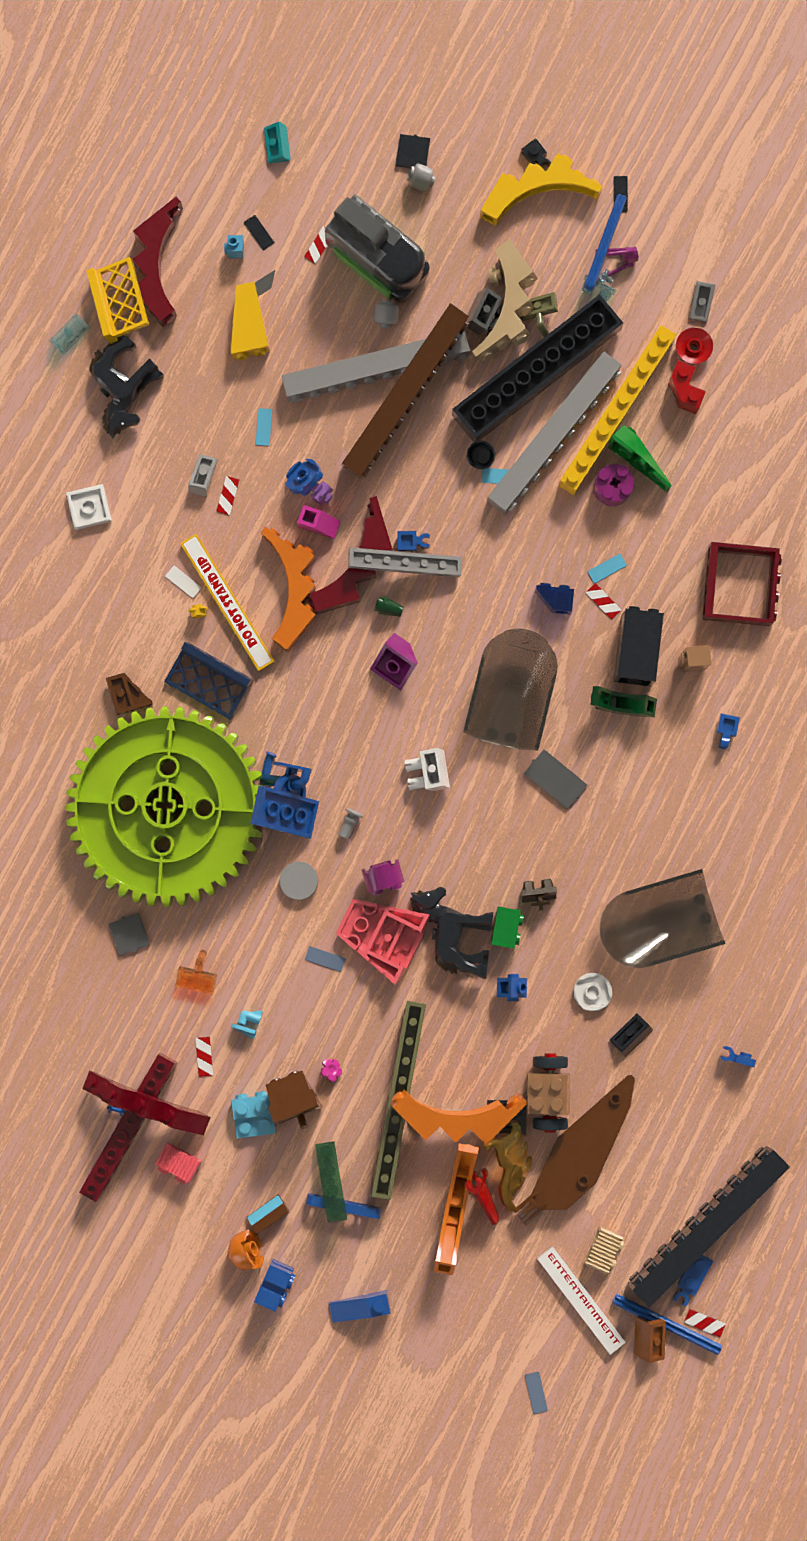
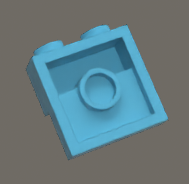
[231,1091,276,1138]

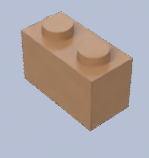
[678,645,712,672]

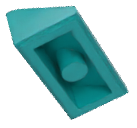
[264,121,291,164]

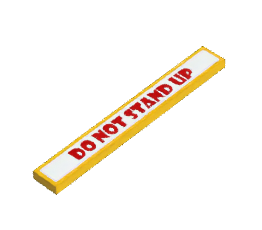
[180,534,275,672]

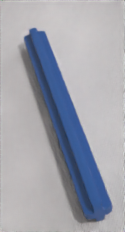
[584,194,627,291]
[613,1294,722,1355]

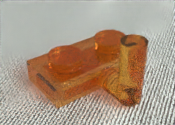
[175,950,217,995]

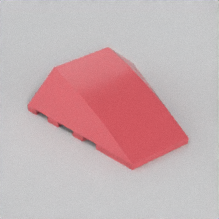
[336,899,430,985]

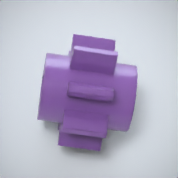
[310,481,333,505]

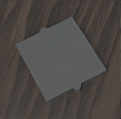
[109,913,150,956]

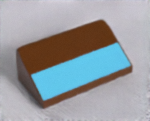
[246,1194,290,1235]

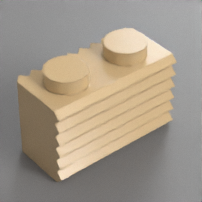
[584,1226,624,1274]

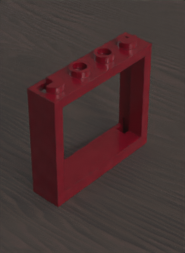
[702,542,782,627]

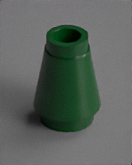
[374,596,404,617]

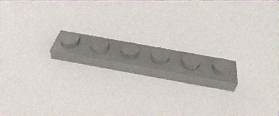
[348,548,462,577]

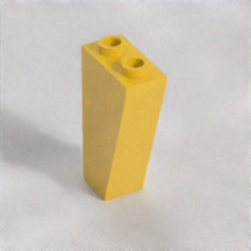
[231,282,270,360]

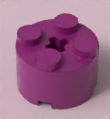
[593,464,634,506]
[361,859,405,896]

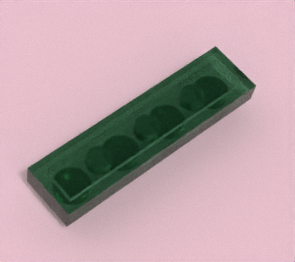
[315,1141,347,1224]

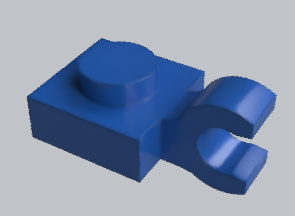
[716,713,740,749]
[720,1046,756,1067]

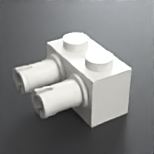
[405,748,450,791]

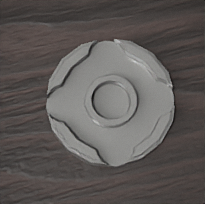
[280,861,318,900]

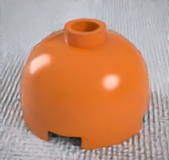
[227,1229,264,1271]

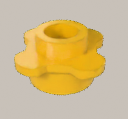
[188,604,208,618]

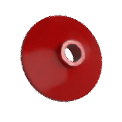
[676,327,713,365]

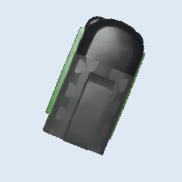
[325,194,430,302]

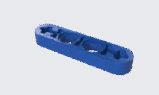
[306,1193,382,1219]

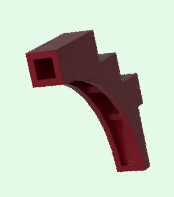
[82,1070,211,1136]

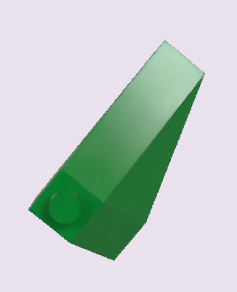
[608,425,672,493]

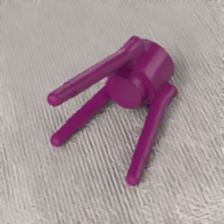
[595,246,639,281]

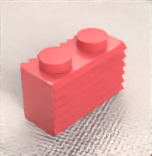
[155,1142,202,1184]

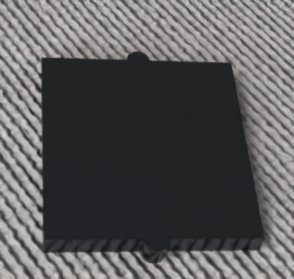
[396,134,430,170]

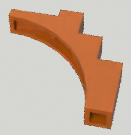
[261,526,316,653]
[433,1144,479,1275]

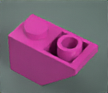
[297,505,340,539]

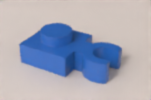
[397,531,430,551]

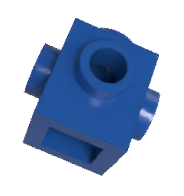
[497,974,527,1001]

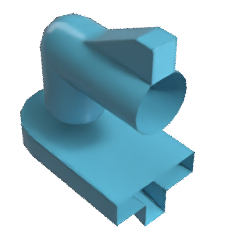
[231,1010,263,1040]

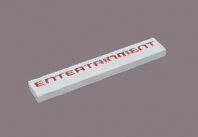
[537,1246,626,1355]

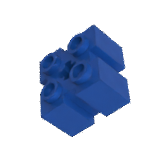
[254,1259,295,1312]

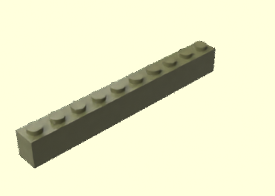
[371,1000,426,1200]

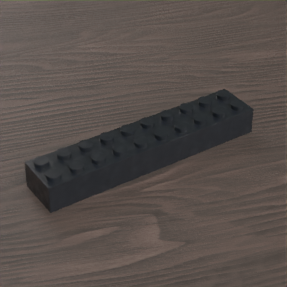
[452,294,623,442]
[628,1146,790,1308]

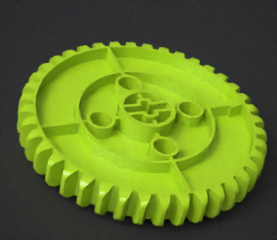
[65,706,263,907]

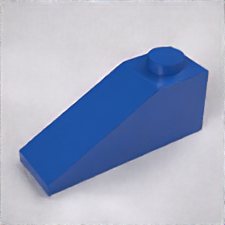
[329,1290,391,1322]

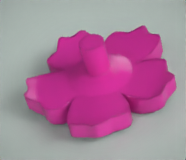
[320,1059,342,1083]

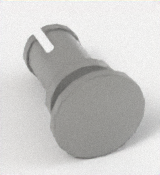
[338,808,363,839]

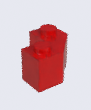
[668,360,706,415]

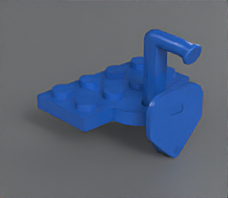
[250,751,319,839]

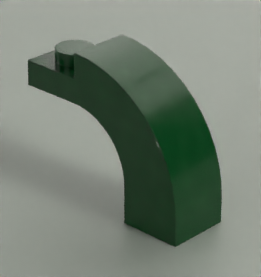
[590,686,657,718]

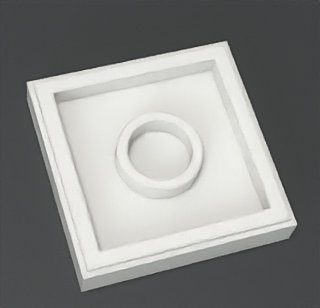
[66,484,112,530]

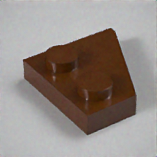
[106,673,153,715]

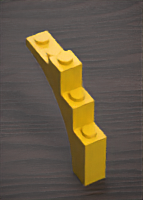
[480,153,602,226]

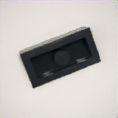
[610,1013,653,1057]

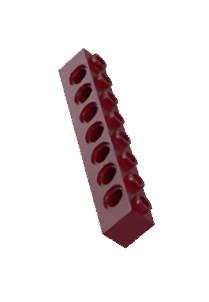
[79,1053,178,1202]

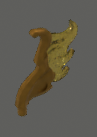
[483,1122,532,1212]

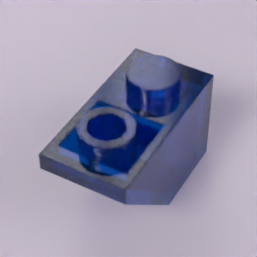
[535,583,574,615]

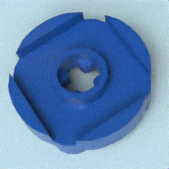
[285,459,323,496]

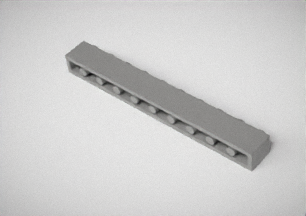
[282,331,470,403]
[487,352,621,515]

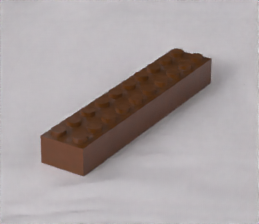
[341,303,469,478]

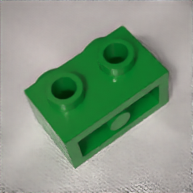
[491,906,524,949]

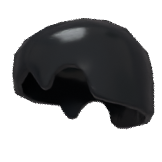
[466,440,496,470]

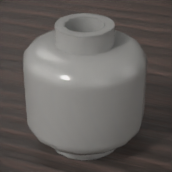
[407,163,436,192]
[374,300,399,328]

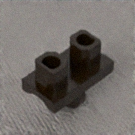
[521,879,557,911]

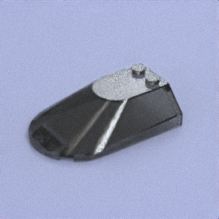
[463,629,558,751]
[600,869,726,968]

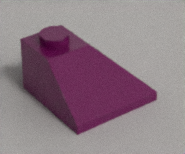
[370,633,418,691]

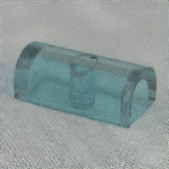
[49,314,89,355]

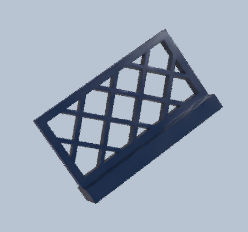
[164,642,254,720]

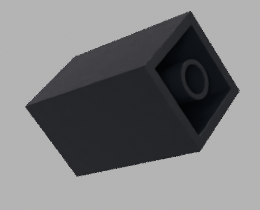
[613,606,664,687]

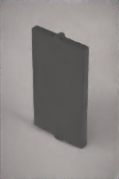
[524,749,587,809]

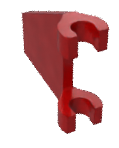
[465,1167,499,1225]

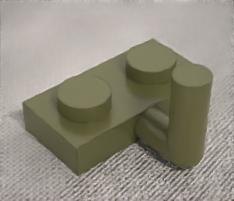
[520,292,558,337]

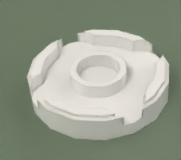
[573,973,612,1011]

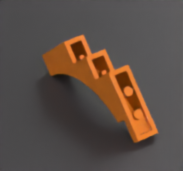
[390,1090,528,1144]

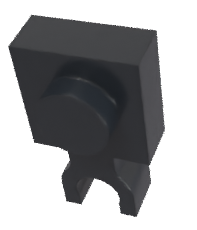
[521,138,551,171]

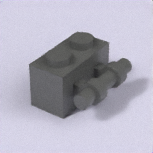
[467,288,504,337]

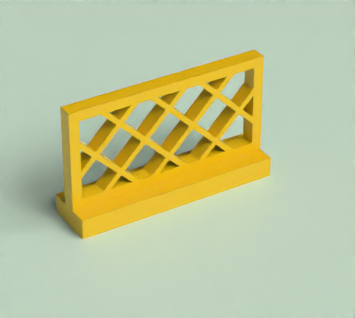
[86,257,149,343]

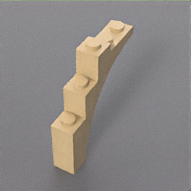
[472,239,538,363]

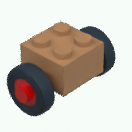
[528,1053,570,1133]

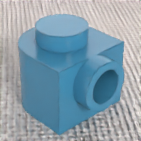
[224,235,244,258]

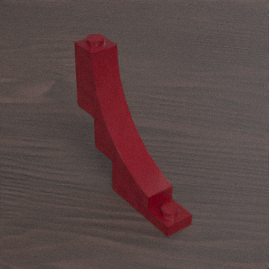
[132,196,183,327]
[308,496,393,615]

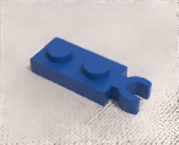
[673,1255,713,1306]

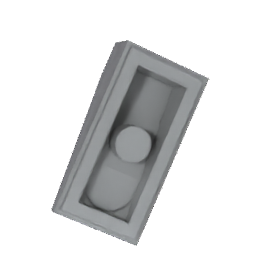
[689,281,715,322]
[188,454,217,497]

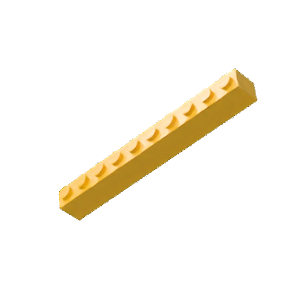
[558,325,677,495]

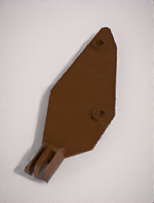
[513,1075,635,1225]

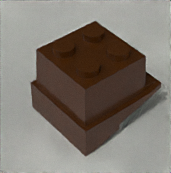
[266,1071,323,1129]

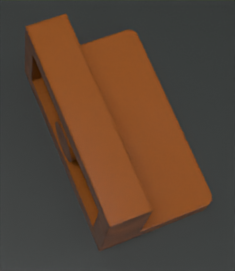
[634,1317,666,1363]

